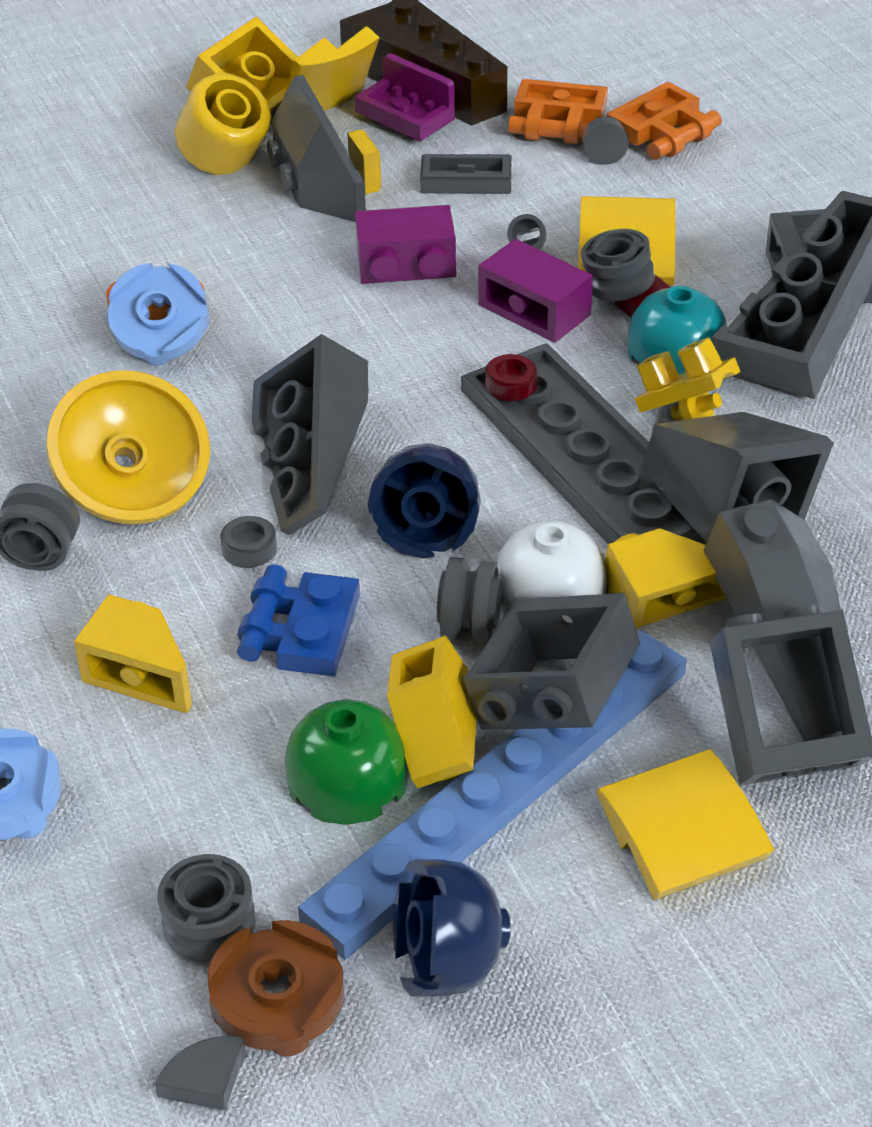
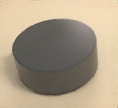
[582,117,629,165]
[220,516,277,568]

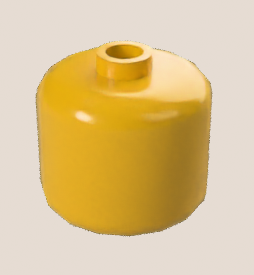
[174,73,271,175]

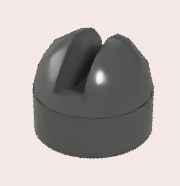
[507,214,547,250]

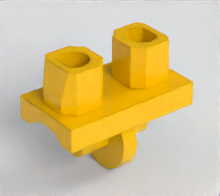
[634,337,741,421]

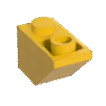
[387,636,477,789]

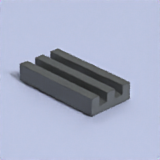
[420,154,512,194]

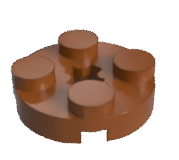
[208,920,345,1057]

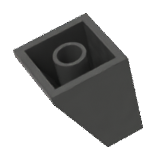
[641,412,834,543]

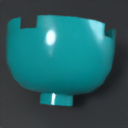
[627,286,727,375]

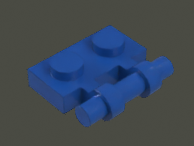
[237,565,360,677]

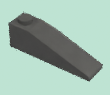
[252,334,369,535]
[704,499,842,741]

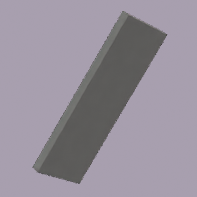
[461,343,704,544]

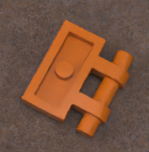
[508,78,608,145]
[606,81,722,160]

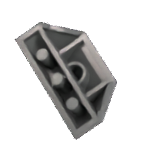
[267,75,366,222]

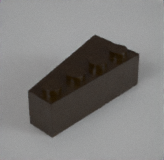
[340,0,508,126]

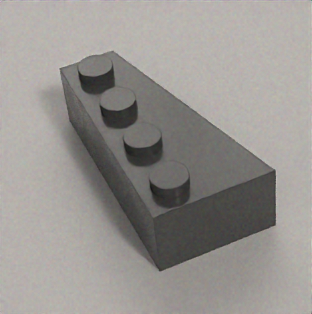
[711,191,872,399]

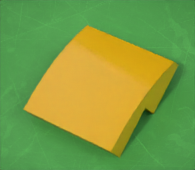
[285,26,380,111]
[578,196,676,286]
[596,749,775,900]

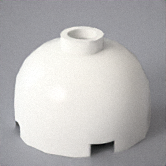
[496,521,607,623]

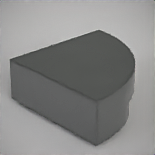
[155,1036,246,1111]

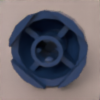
[368,443,481,559]
[393,859,511,997]

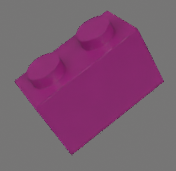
[355,205,456,284]
[478,239,593,343]

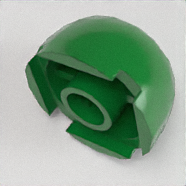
[285,699,409,825]

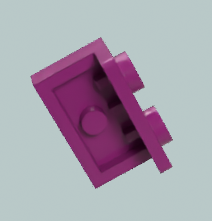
[354,53,455,142]

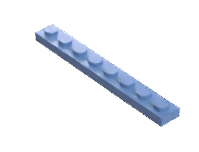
[298,630,687,960]

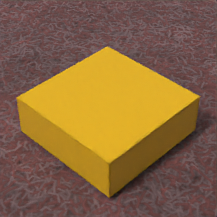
[347,129,381,194]

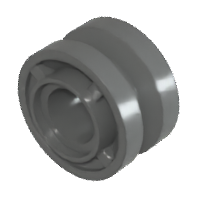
[581,229,655,301]
[0,483,80,571]
[437,557,503,643]
[157,854,256,962]

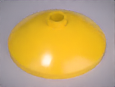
[46,370,210,524]

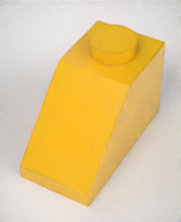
[604,528,727,628]
[74,594,192,714]

